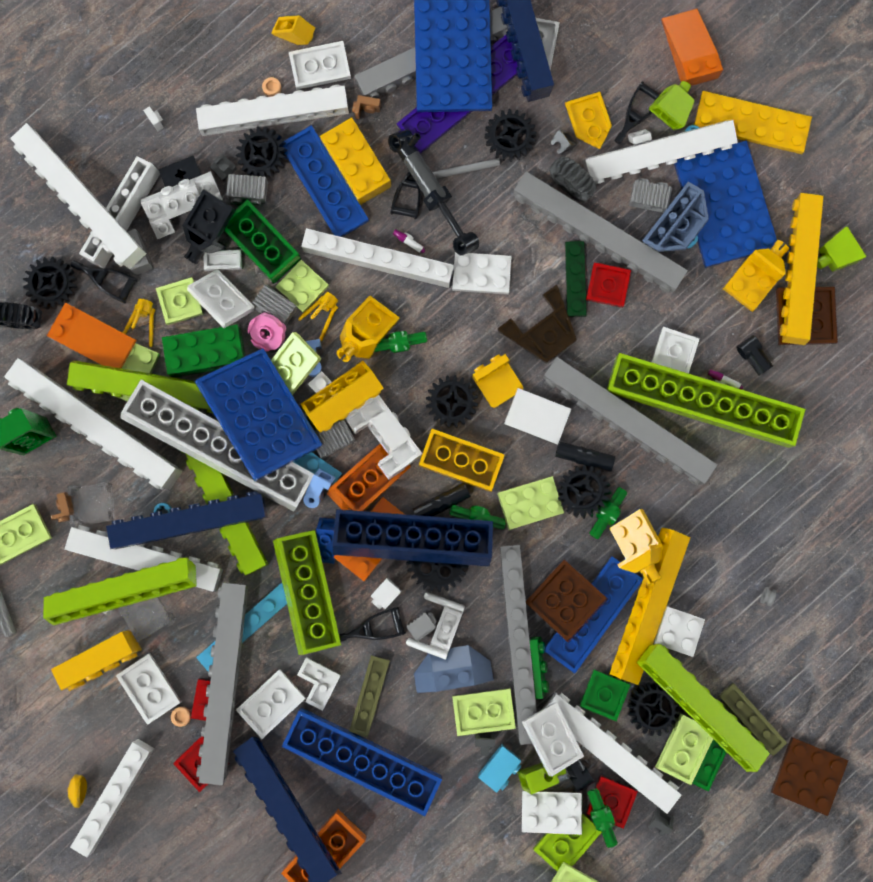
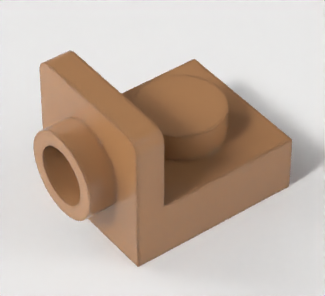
[352,95,381,119]
[51,492,76,523]

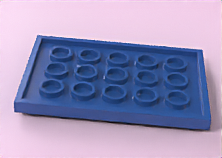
[414,0,492,112]
[674,141,777,268]
[195,348,322,481]

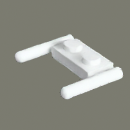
[406,592,465,660]

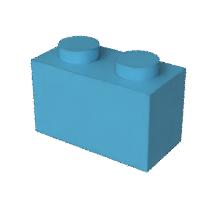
[478,744,521,793]

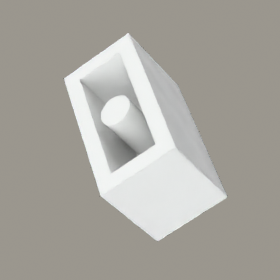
[371,578,402,609]

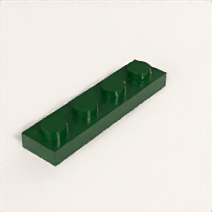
[565,241,587,317]

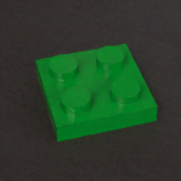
[579,669,630,722]

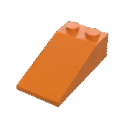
[661,9,723,86]
[47,303,137,368]
[327,444,411,511]
[334,497,404,581]

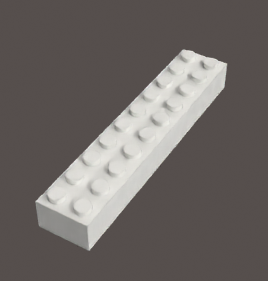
[4,358,183,490]
[121,380,314,512]

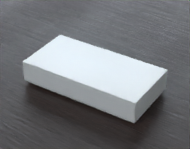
[203,250,243,271]

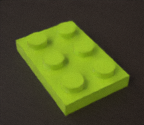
[533,813,601,872]

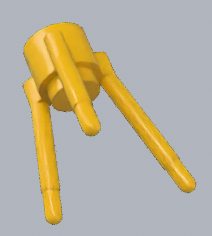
[298,292,338,341]
[123,299,156,347]

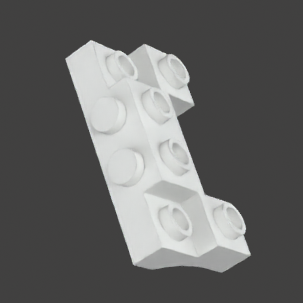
[140,171,224,239]
[344,395,422,480]

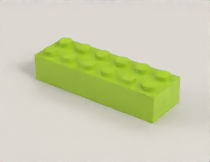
[273,530,341,655]

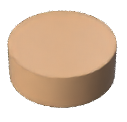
[262,77,282,97]
[171,706,191,727]

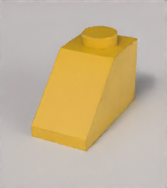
[271,15,315,45]

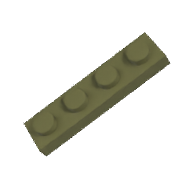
[349,655,390,737]
[718,683,787,756]

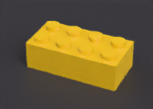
[320,118,391,205]
[300,361,384,433]
[419,429,505,492]
[51,630,142,691]

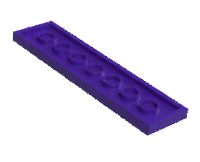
[396,35,518,154]

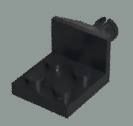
[182,189,236,264]

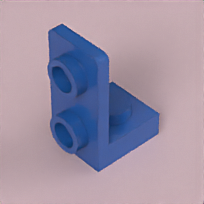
[316,517,335,564]

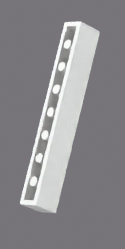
[196,85,349,136]
[583,120,738,184]
[301,228,454,288]
[64,525,223,592]
[541,692,681,814]

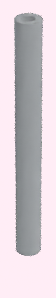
[432,158,500,179]

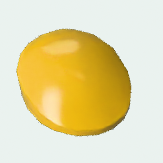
[67,774,87,808]

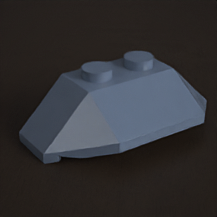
[642,181,709,252]
[414,645,494,693]

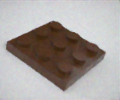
[776,287,838,345]
[526,560,608,643]
[771,737,849,816]

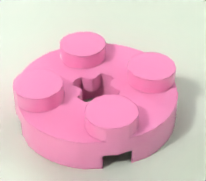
[248,312,286,352]

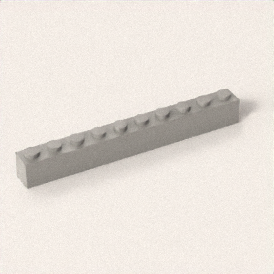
[355,7,508,99]
[513,171,688,294]
[543,357,717,486]
[499,545,537,745]
[196,583,249,785]

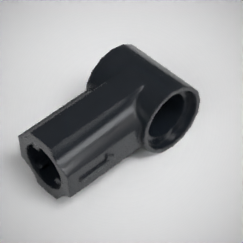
[736,335,773,376]
[566,759,595,792]

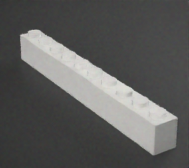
[10,123,147,269]

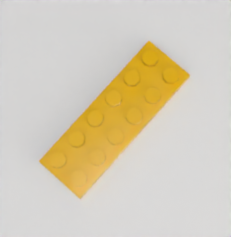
[694,91,812,154]

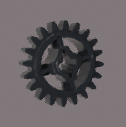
[484,109,537,162]
[236,126,288,178]
[23,257,77,310]
[426,375,478,428]
[557,465,612,519]

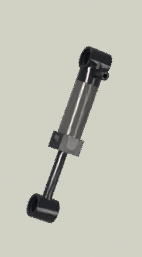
[388,129,479,256]

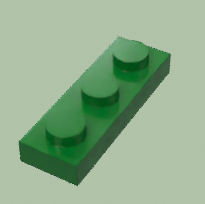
[530,636,549,699]

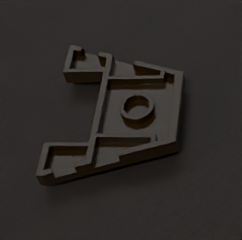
[497,284,577,364]

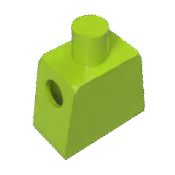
[649,81,694,130]
[817,226,866,272]
[517,763,566,795]

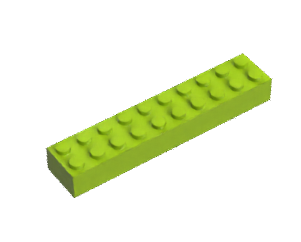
[606,353,806,448]

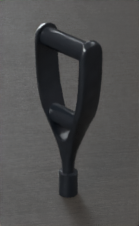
[614,81,660,144]
[390,172,421,219]
[71,260,137,304]
[339,607,406,642]

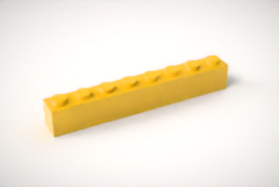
[780,193,823,345]
[610,527,691,685]

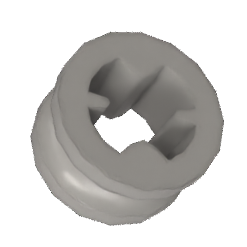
[760,587,776,606]

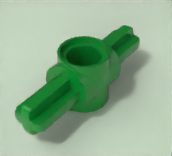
[374,331,428,353]
[589,487,627,539]
[450,505,506,530]
[587,788,618,848]

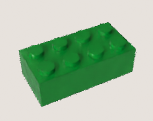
[224,199,301,284]
[162,324,245,378]
[0,408,57,456]

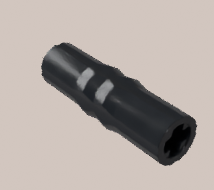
[555,441,615,472]
[413,483,471,517]

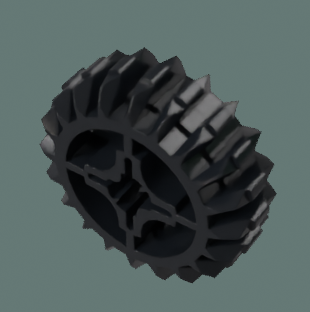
[0,302,43,330]
[627,682,681,736]

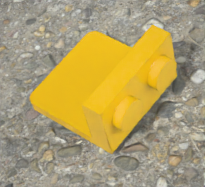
[472,354,523,408]

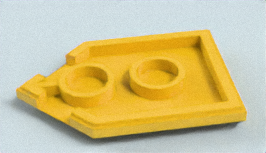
[565,92,612,149]

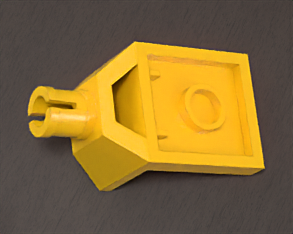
[723,240,789,312]
[337,296,400,362]
[609,509,663,585]

